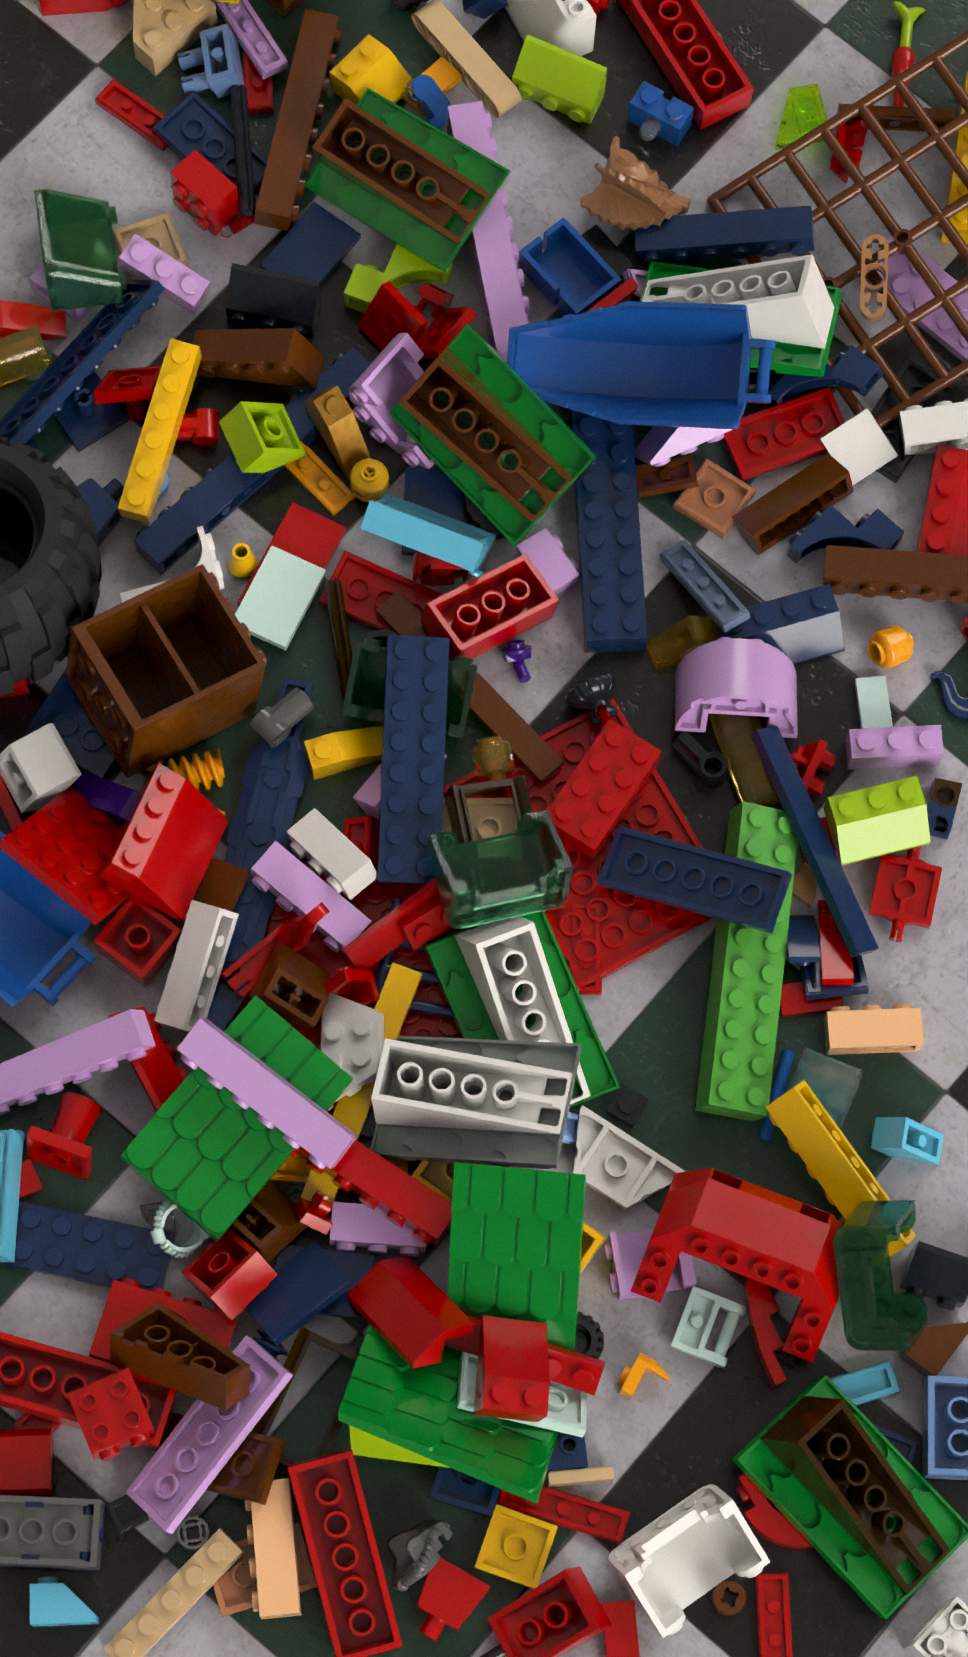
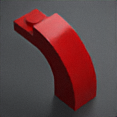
[735,1474,813,1549]

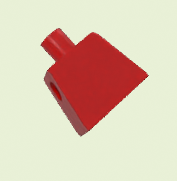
[417,1558,490,1641]

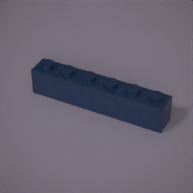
[635,205,814,266]

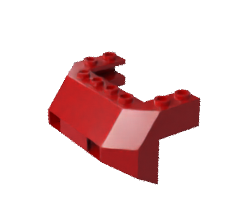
[631,1168,855,1362]

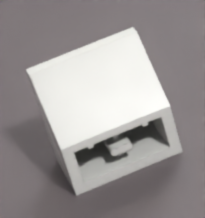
[0,723,82,813]

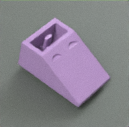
[634,426,732,467]

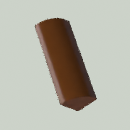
[732,453,854,555]

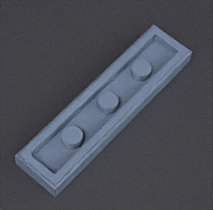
[660,539,750,633]

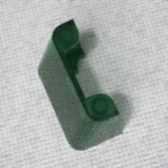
[34,188,127,312]
[341,637,478,739]
[427,810,573,929]

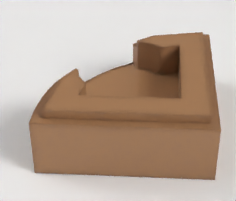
[792,864,817,908]

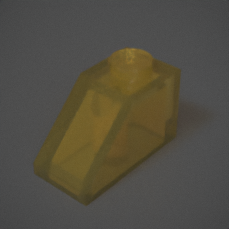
[646,616,719,670]

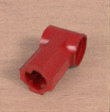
[176,408,219,446]

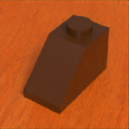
[900,1322,968,1377]

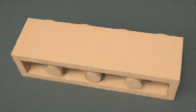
[245,1478,302,1619]

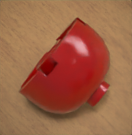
[412,550,472,586]

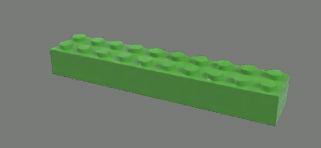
[695,801,798,1122]

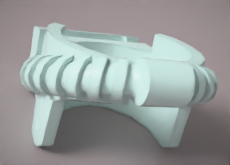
[150,1200,211,1258]

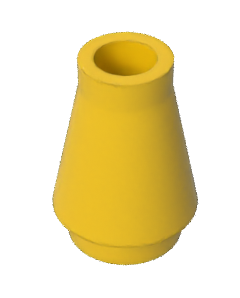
[228,543,258,578]

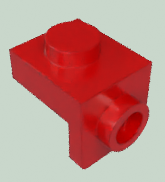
[324,966,380,1007]

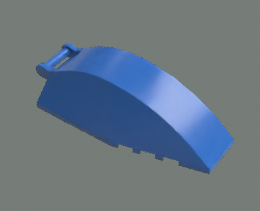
[507,301,776,430]
[0,831,96,1008]

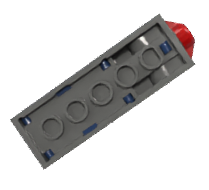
[0,1495,105,1571]

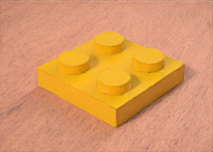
[474,1504,558,1589]

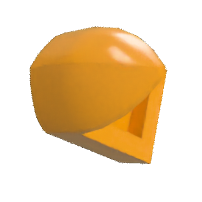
[617,1352,670,1399]

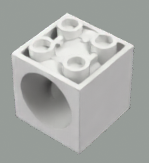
[904,1596,968,1657]

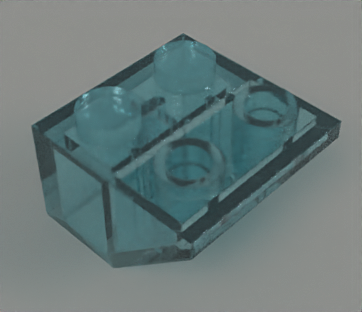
[787,1047,863,1129]

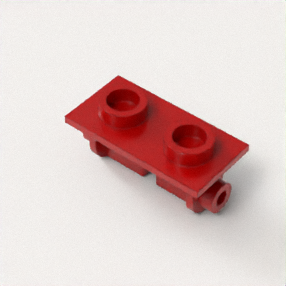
[829,120,868,183]

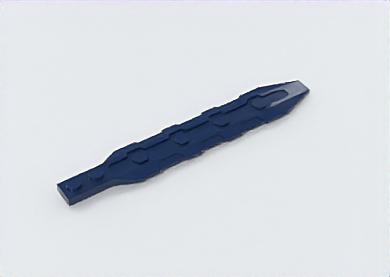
[207,677,313,1031]

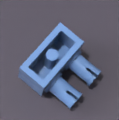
[177,24,245,98]

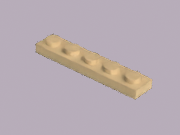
[103,1528,245,1657]

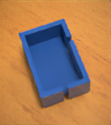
[518,217,622,316]

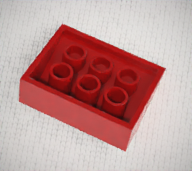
[99,763,229,922]

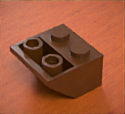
[249,942,330,1029]
[229,1180,308,1263]

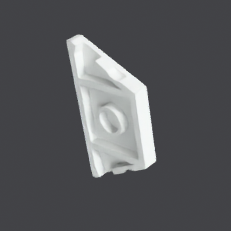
[321,994,384,1111]
[573,1105,686,1210]

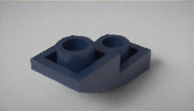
[786,915,820,966]

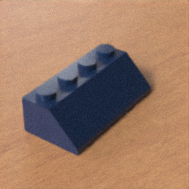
[711,584,845,665]

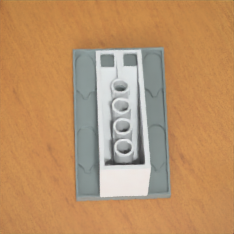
[370,1036,582,1169]

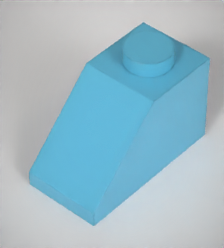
[871,1117,944,1165]
[30,1577,99,1627]

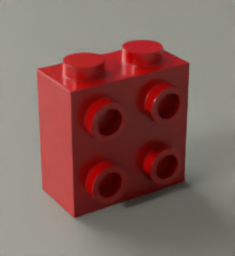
[67,1367,155,1461]

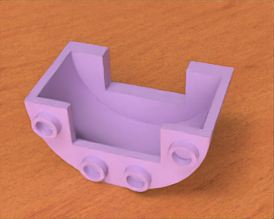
[349,333,435,469]
[675,637,798,738]

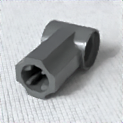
[250,687,314,748]

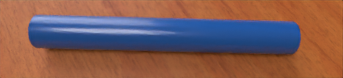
[758,1049,795,1143]

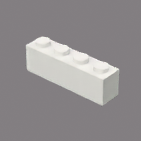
[154,900,239,1032]

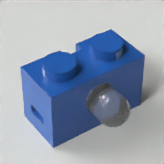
[627,81,694,146]

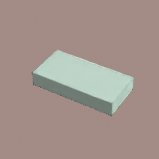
[854,675,893,729]

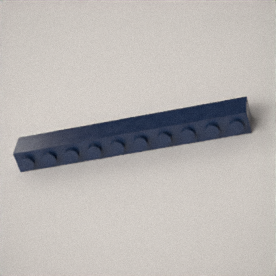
[134,347,371,575]

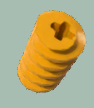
[158,748,225,790]

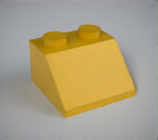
[329,34,412,105]

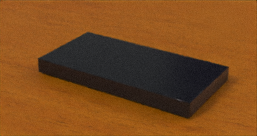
[871,358,958,483]

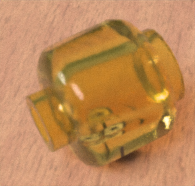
[472,736,515,782]

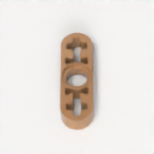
[860,234,889,322]

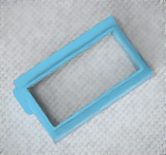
[360,493,496,577]
[0,1129,25,1262]

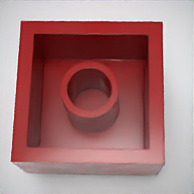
[170,150,240,236]
[93,895,182,987]
[181,1229,278,1321]

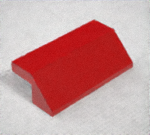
[347,1256,474,1369]

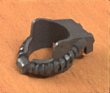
[387,1519,453,1591]

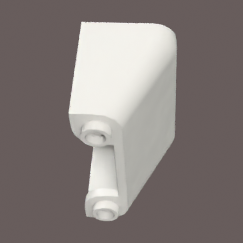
[504,0,597,56]
[608,1484,770,1638]

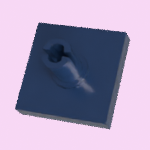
[52,372,128,453]

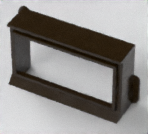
[444,775,550,919]
[252,1326,360,1468]

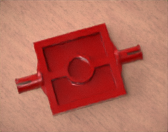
[868,846,942,942]

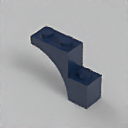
[768,345,883,405]
[787,505,904,563]

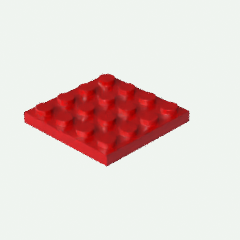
[0,786,131,926]

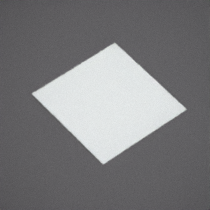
[821,408,898,486]

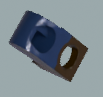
[927,777,963,840]

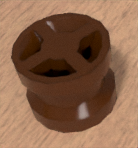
[711,1581,746,1616]

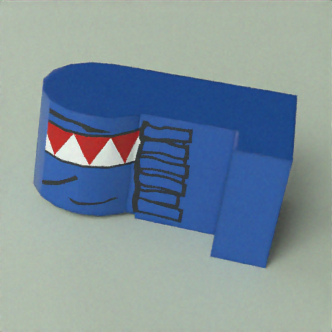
[405,75,451,129]

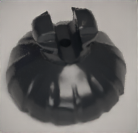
[564,672,618,725]

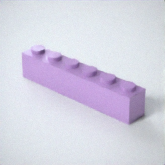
[0,1009,156,1116]
[177,1018,358,1169]

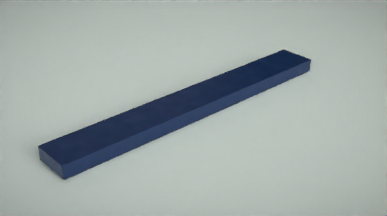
[750,726,879,958]

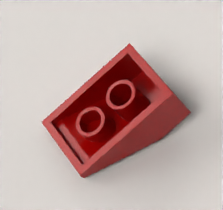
[473,1315,550,1422]
[487,1567,612,1657]

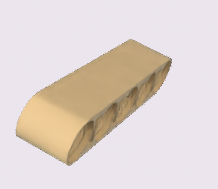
[411,0,522,118]

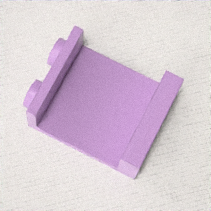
[603,1229,697,1300]

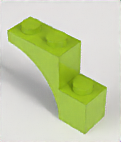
[343,244,452,313]

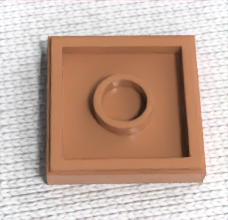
[673,458,756,539]

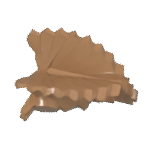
[580,136,692,231]

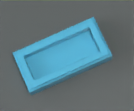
[831,1361,900,1406]

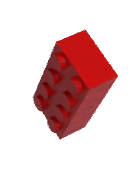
[420,553,560,668]
[541,719,662,860]

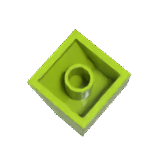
[219,401,306,473]

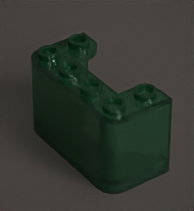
[833,1200,928,1351]

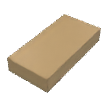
[547,1466,614,1487]

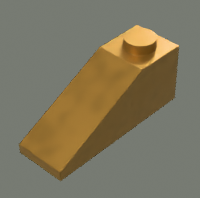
[303,386,371,481]

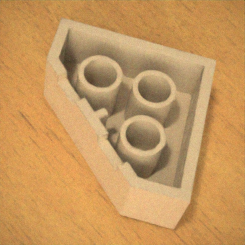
[133,0,217,77]

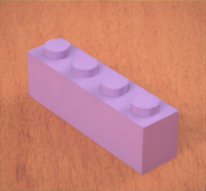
[250,841,371,953]

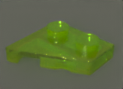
[775,83,827,150]

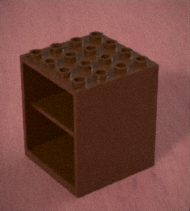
[66,564,267,779]

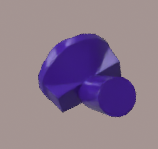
[501,640,532,683]

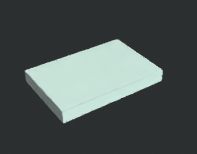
[235,545,326,651]

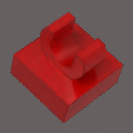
[417,282,455,318]
[294,1191,333,1235]

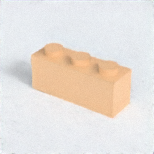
[823,1003,924,1055]

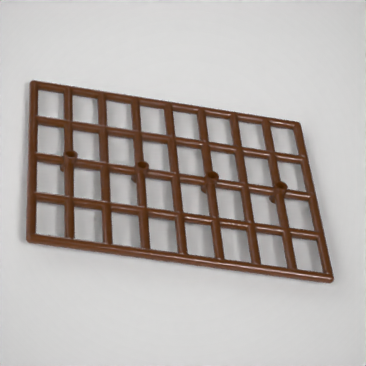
[707,30,968,429]

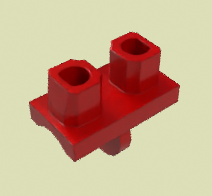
[789,739,837,798]

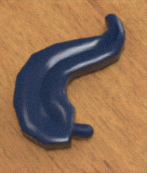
[930,671,968,721]

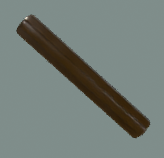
[325,579,358,698]

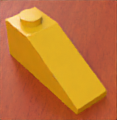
[304,726,383,780]

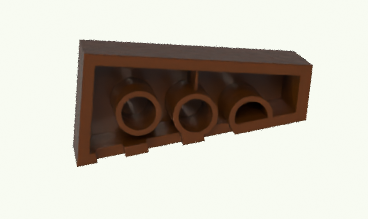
[192,328,325,389]
[110,1303,250,1411]

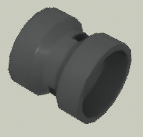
[176,1516,211,1552]

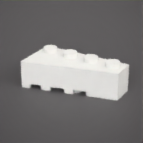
[899,398,968,455]

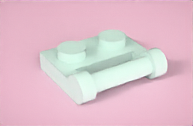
[670,1286,746,1368]

